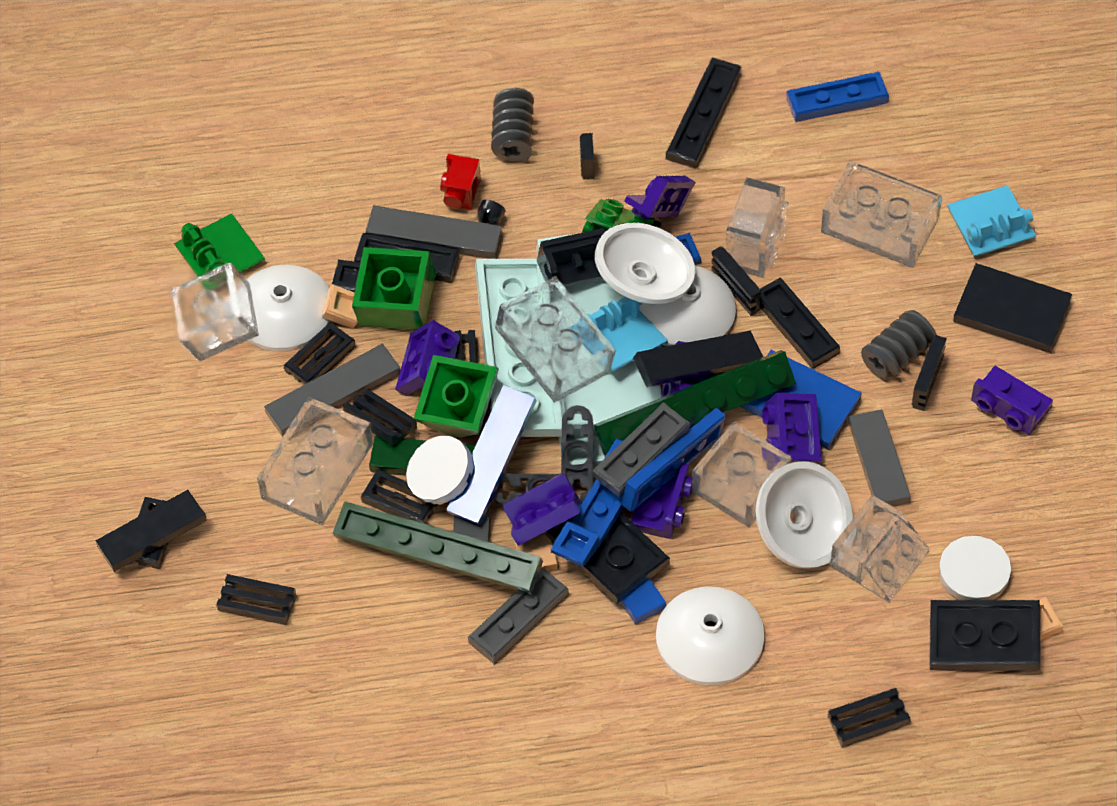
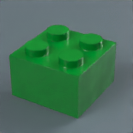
[352,247,437,330]

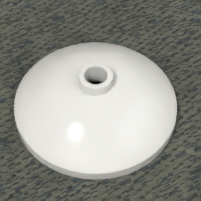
[595,223,695,304]
[232,264,331,352]
[639,265,736,346]
[756,461,853,568]
[656,586,764,686]

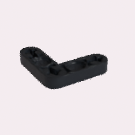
[493,405,594,507]

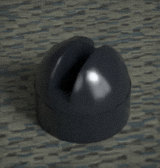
[477,200,506,225]

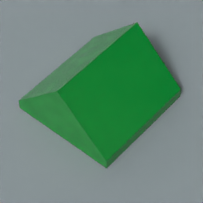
[413,355,499,439]

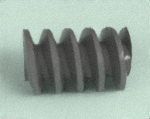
[491,88,534,162]
[861,310,937,379]

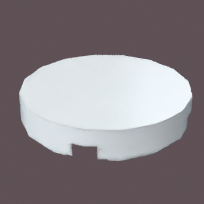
[406,436,474,504]
[939,536,1011,600]

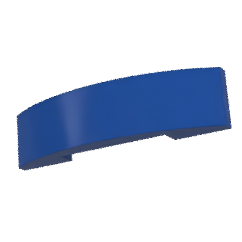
[551,439,624,567]

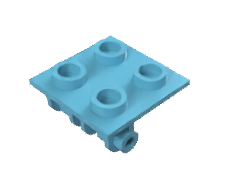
[947,185,1036,257]
[572,296,668,371]

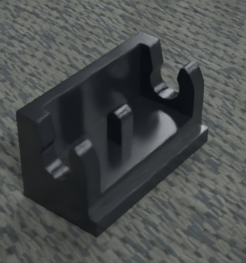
[537,228,605,290]

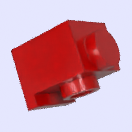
[440,154,481,210]

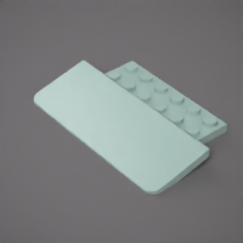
[475,234,661,469]

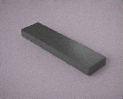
[365,205,502,259]
[264,343,400,437]

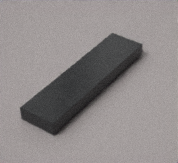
[666,57,742,169]
[633,330,763,387]

